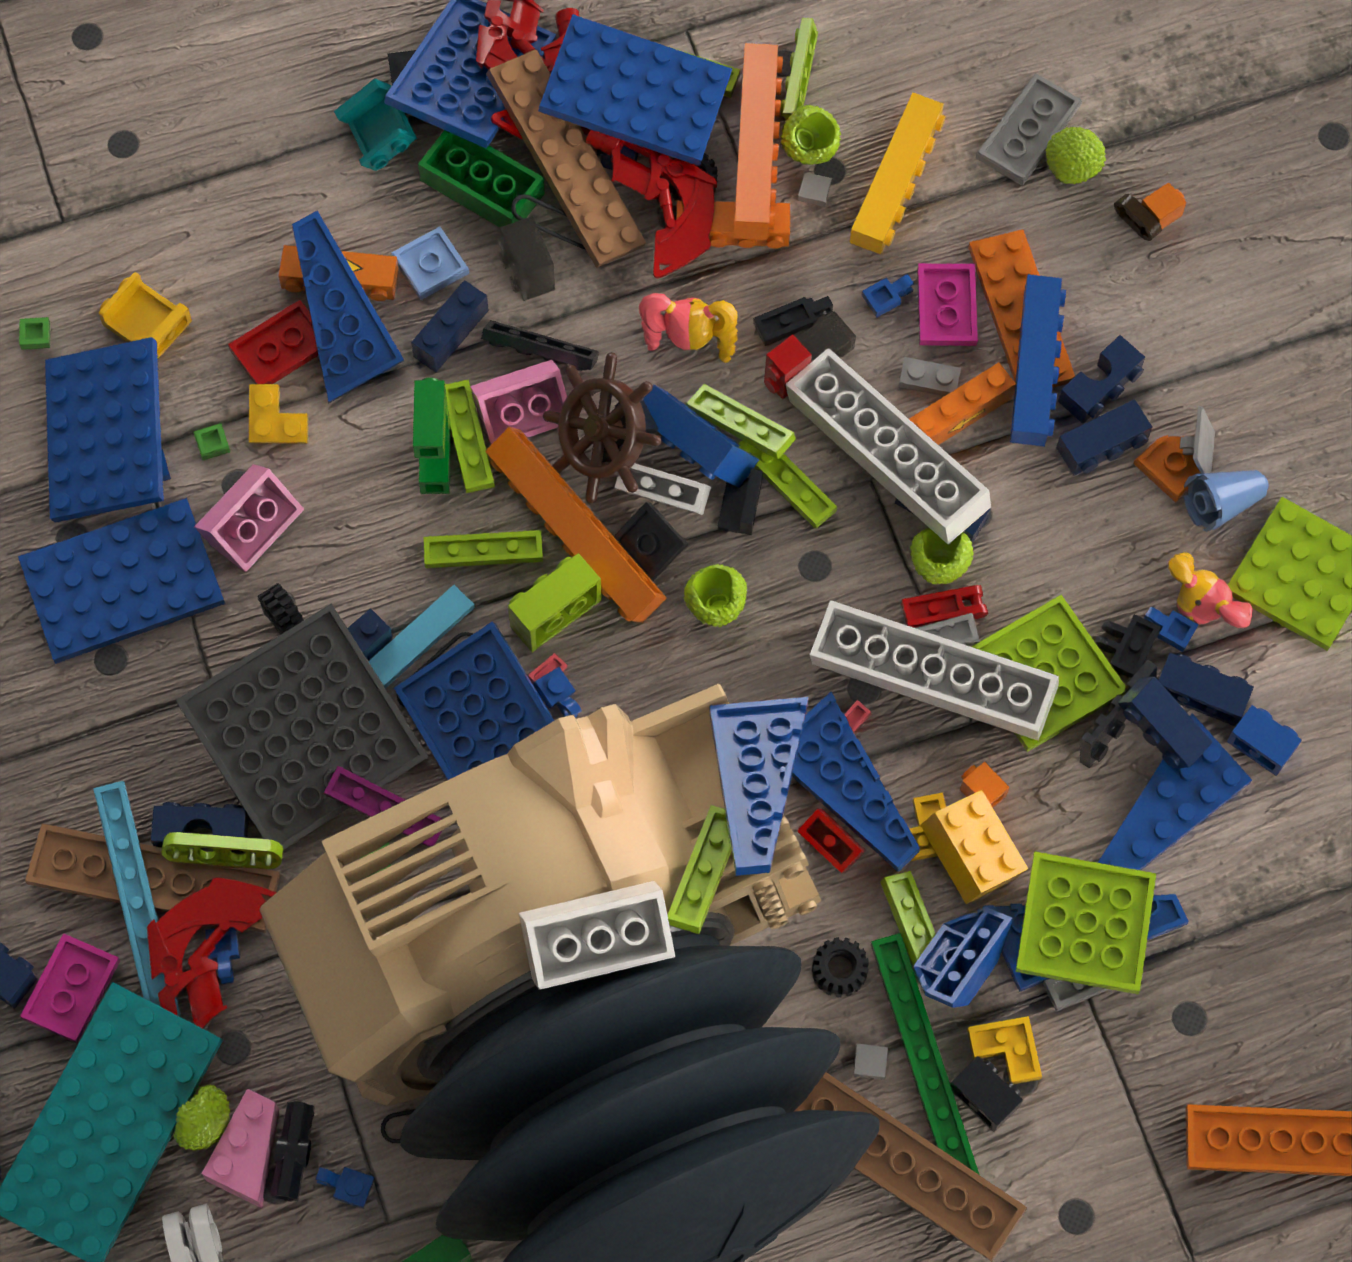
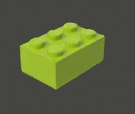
[508,553,602,653]

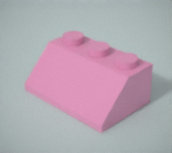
[470,360,567,446]
[194,464,304,572]

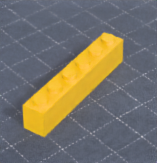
[849,92,946,255]

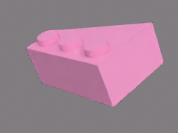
[202,1089,279,1208]

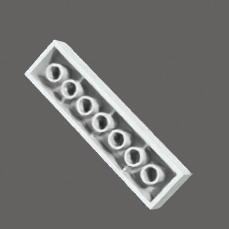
[786,348,991,544]
[810,600,1059,741]

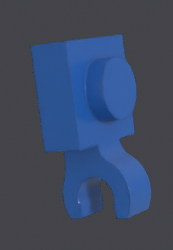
[862,274,914,318]
[1144,606,1199,652]
[533,667,582,718]
[205,928,240,984]
[315,1167,375,1209]

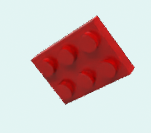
[228,300,319,384]

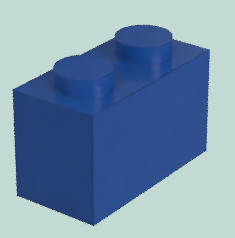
[1227,705,1302,776]

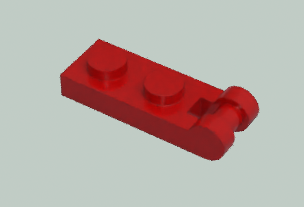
[901,585,988,628]

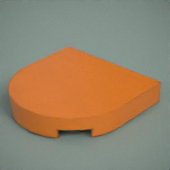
[1133,435,1200,503]

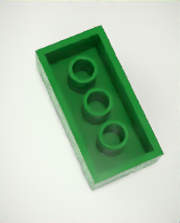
[418,130,545,235]

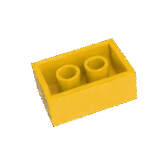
[920,790,1028,905]

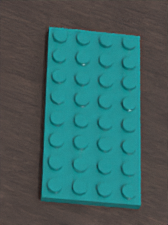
[0,982,223,1262]

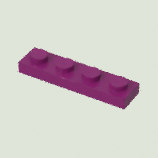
[323,766,442,847]

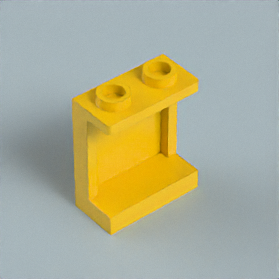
[99,272,192,359]

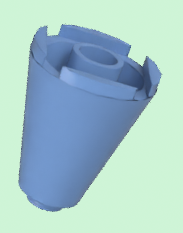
[1184,470,1269,532]

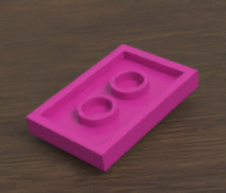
[917,263,978,346]
[20,933,121,1044]

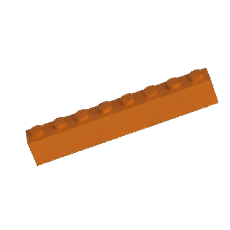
[734,43,783,240]
[485,427,667,622]

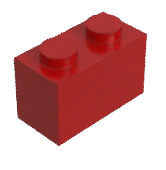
[764,334,812,399]
[797,809,866,873]

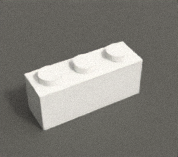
[614,463,711,515]

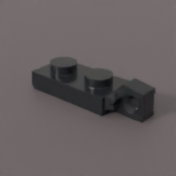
[753,296,833,346]

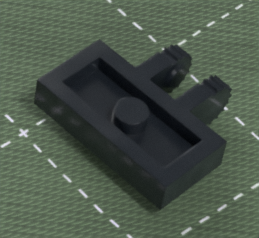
[1095,614,1161,678]

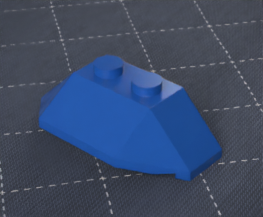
[913,906,1013,1008]

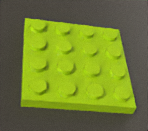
[1228,497,1352,651]
[972,594,1126,752]
[1015,851,1156,994]

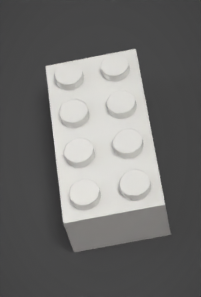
[519,881,675,990]

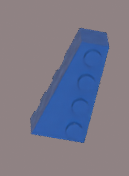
[643,384,760,488]

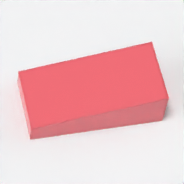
[528,653,568,684]
[844,700,872,733]

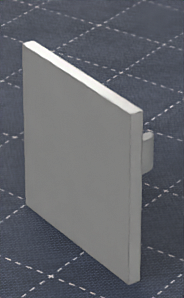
[1180,406,1215,473]

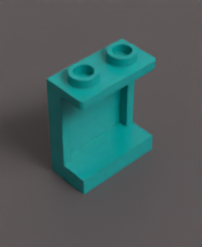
[334,78,417,171]

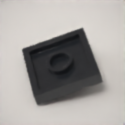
[613,502,688,581]

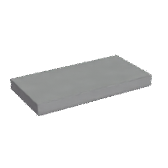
[976,73,1082,186]

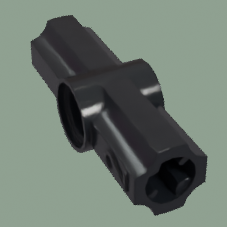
[271,1101,315,1202]

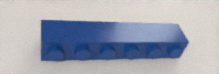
[1010,274,1066,447]

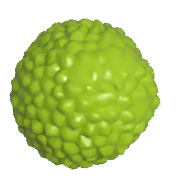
[781,105,841,165]
[1045,127,1106,184]
[910,528,974,584]
[683,564,747,627]
[173,1085,230,1150]

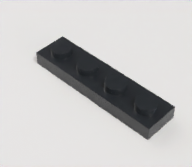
[481,320,599,371]

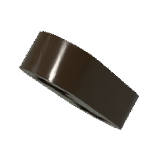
[1114,194,1162,241]

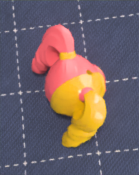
[639,293,738,363]
[1168,552,1253,629]

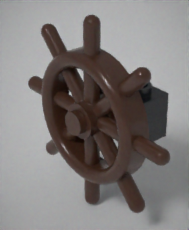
[543,352,661,504]

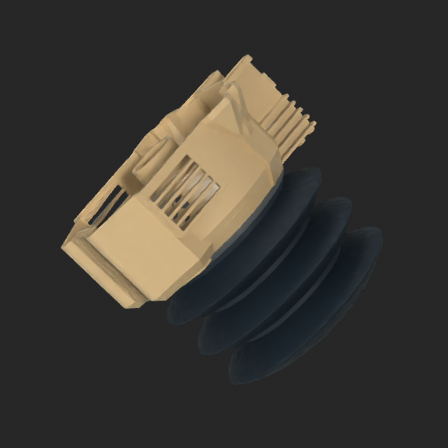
[259,684,880,1262]

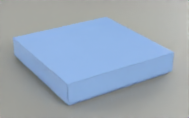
[391,226,470,300]

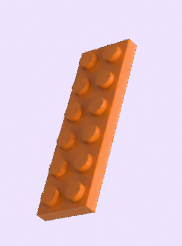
[968,229,1075,388]
[1185,1104,1352,1176]

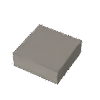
[798,172,832,207]
[853,1043,888,1080]

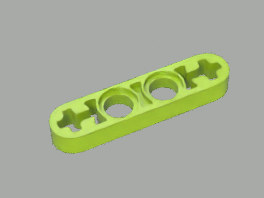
[161,832,283,869]

